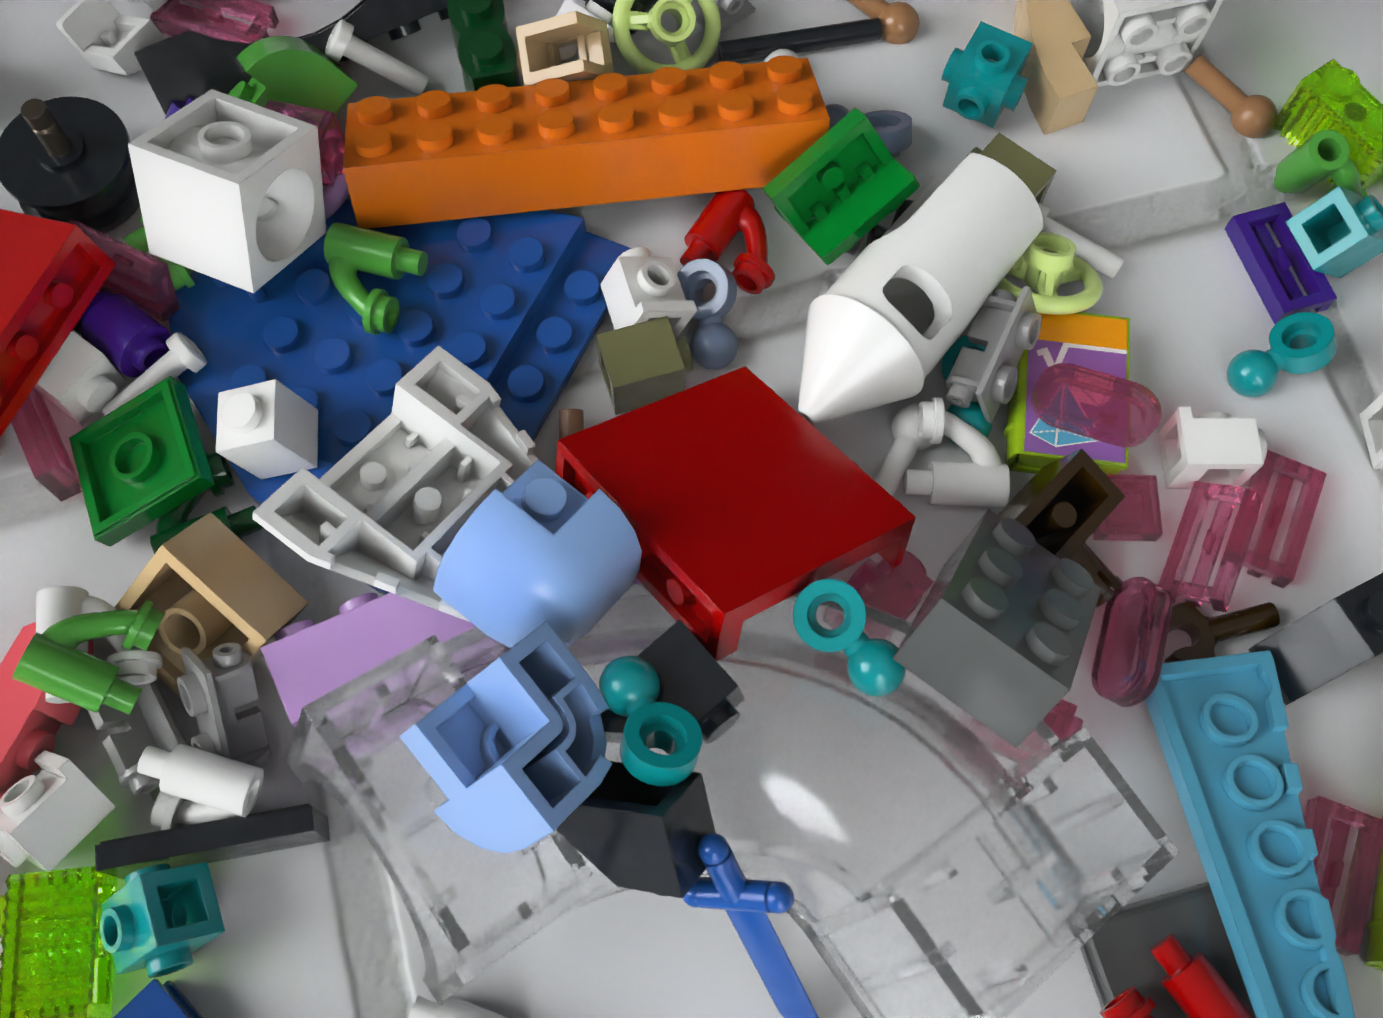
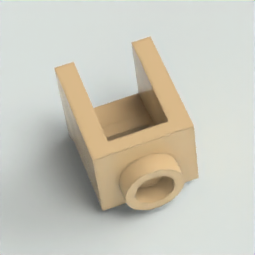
[516,11,614,86]

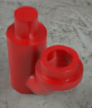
[680,189,775,295]
[1099,933,1255,1018]

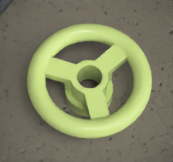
[612,0,721,74]
[993,232,1103,315]

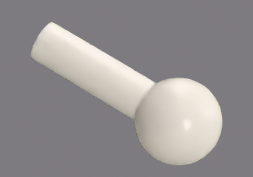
[874,403,934,496]

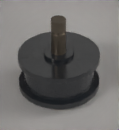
[0,96,140,238]

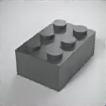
[893,509,1102,748]

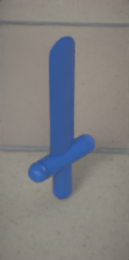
[683,833,819,1018]

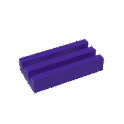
[1224,202,1337,325]

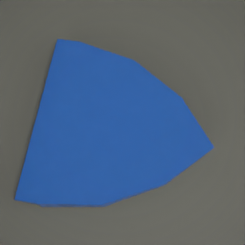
[161,199,631,595]

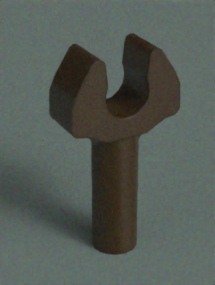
[1152,601,1280,663]

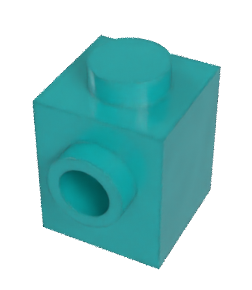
[1286,186,1383,278]

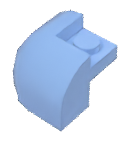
[433,460,642,648]
[399,621,613,853]

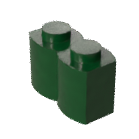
[447,0,521,92]

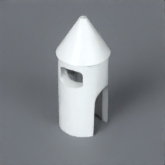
[798,153,1043,425]

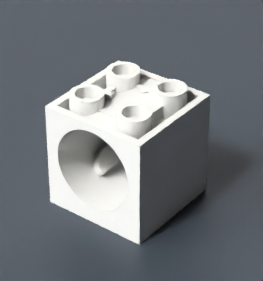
[1069,0,1224,87]
[128,89,327,293]

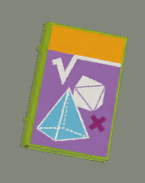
[1003,312,1130,484]

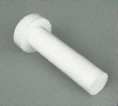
[325,19,428,96]
[1038,203,1124,279]
[101,332,207,416]

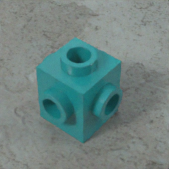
[941,21,1033,128]
[100,862,225,978]

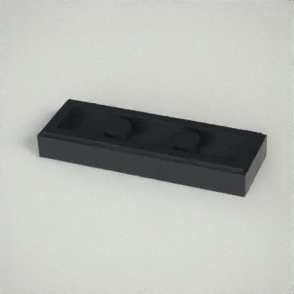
[95,803,330,879]

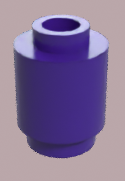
[77,291,171,377]

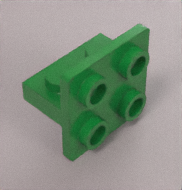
[762,107,920,265]

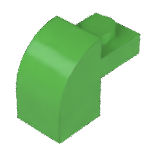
[228,36,358,129]

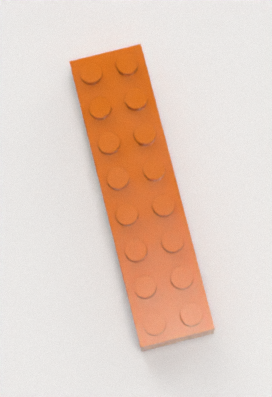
[343,55,830,229]

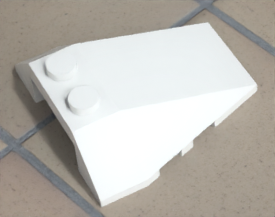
[253,345,539,622]

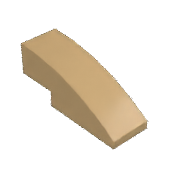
[1014,0,1099,135]

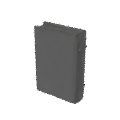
[1073,882,1256,1018]

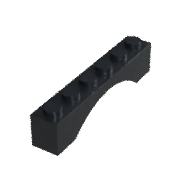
[134,0,449,115]

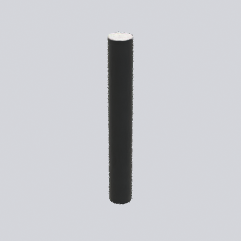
[718,17,882,62]

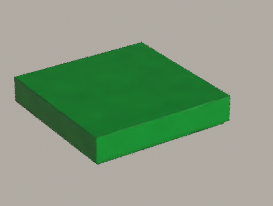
[69,376,215,547]

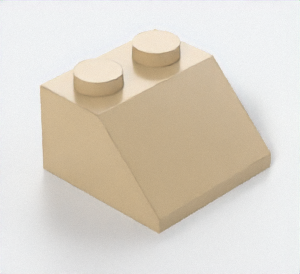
[114,512,309,696]

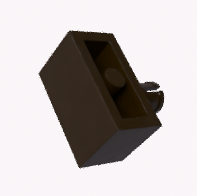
[998,449,1126,607]

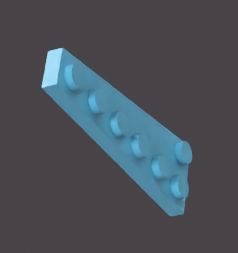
[1137,650,1355,1018]

